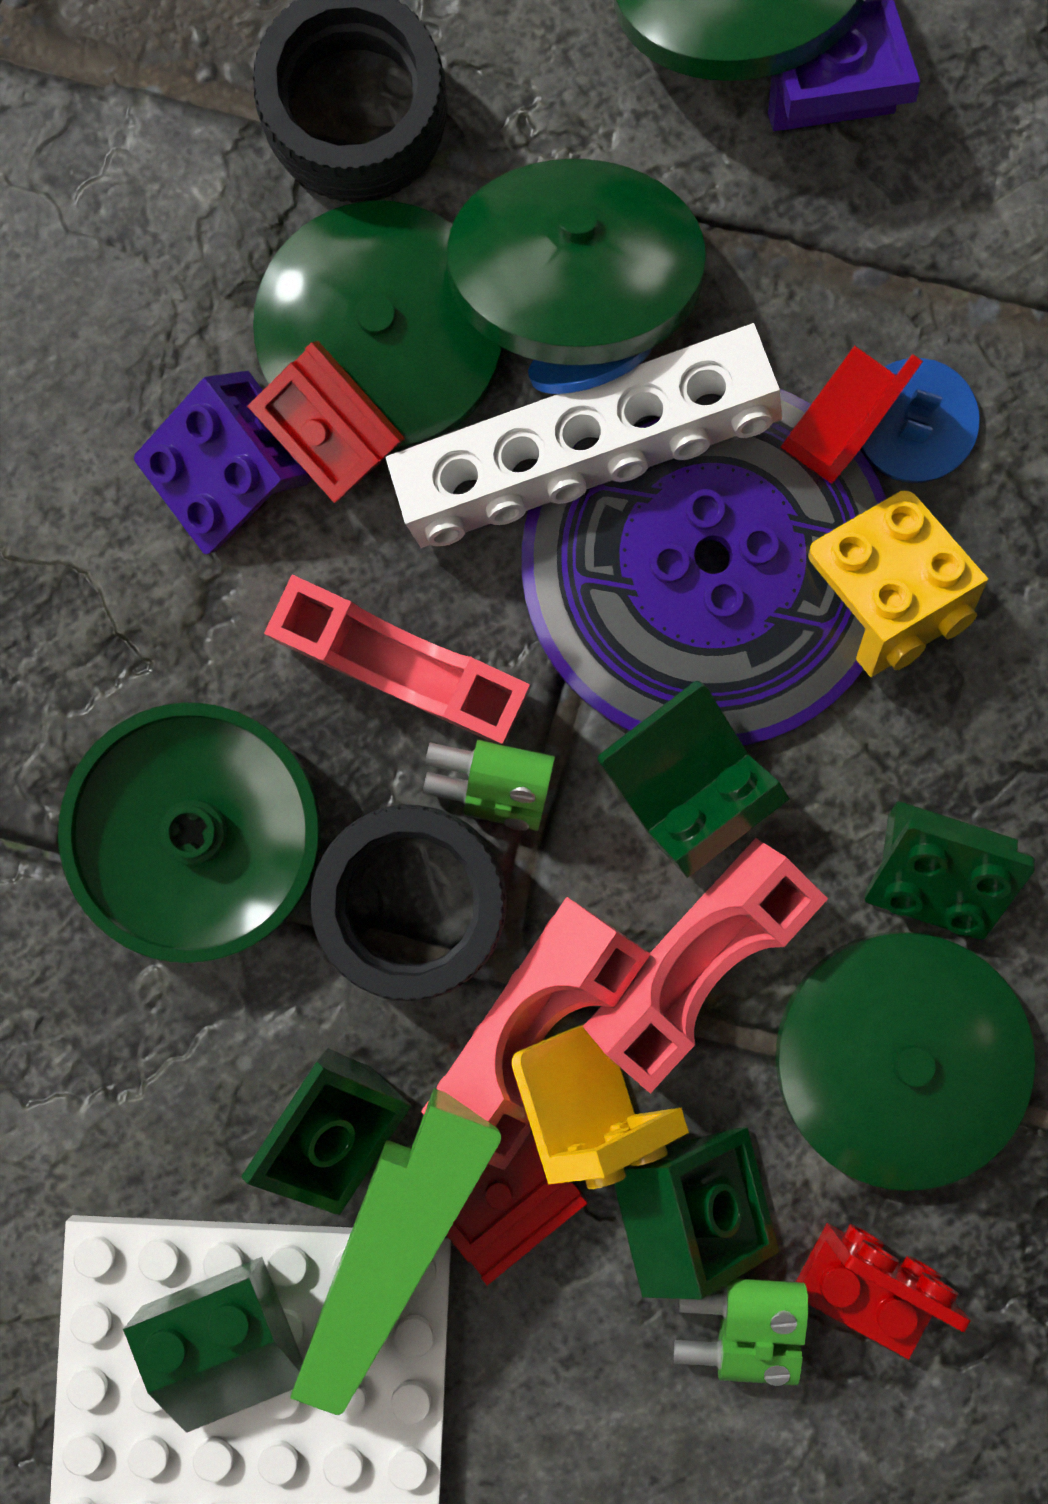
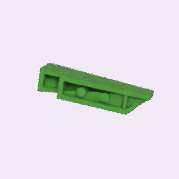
[290,1088,502,1415]

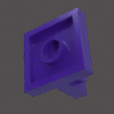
[768,0,920,131]

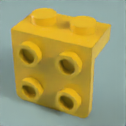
[808,491,988,678]
[512,1023,689,1189]

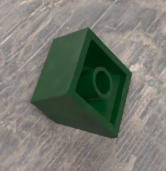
[241,1048,412,1216]
[614,1127,779,1300]
[123,1257,303,1433]

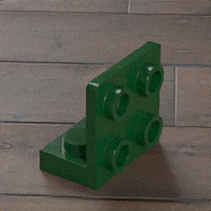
[598,681,790,878]

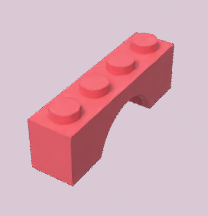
[264,574,530,745]
[583,838,828,1094]
[421,897,650,1171]

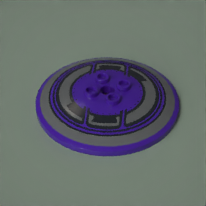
[522,388,887,746]

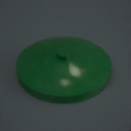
[614,0,865,81]
[447,159,706,365]
[253,200,503,453]
[58,702,321,963]
[775,931,1035,1191]

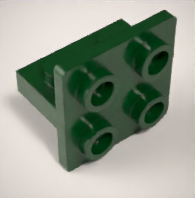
[865,801,1035,939]

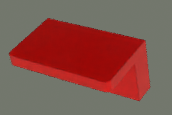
[781,345,923,484]

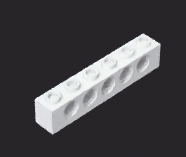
[385,323,782,548]

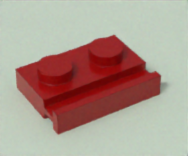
[247,341,405,503]
[447,1131,587,1286]

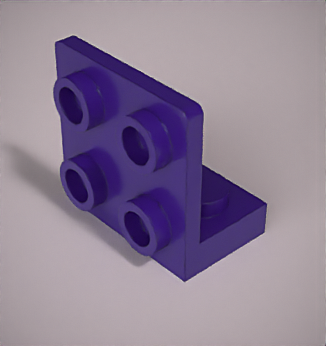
[134,371,312,554]

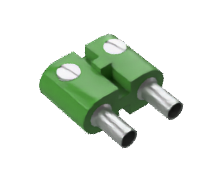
[423,740,555,831]
[674,1278,808,1386]

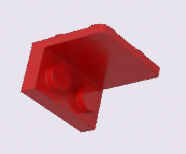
[796,1223,971,1360]

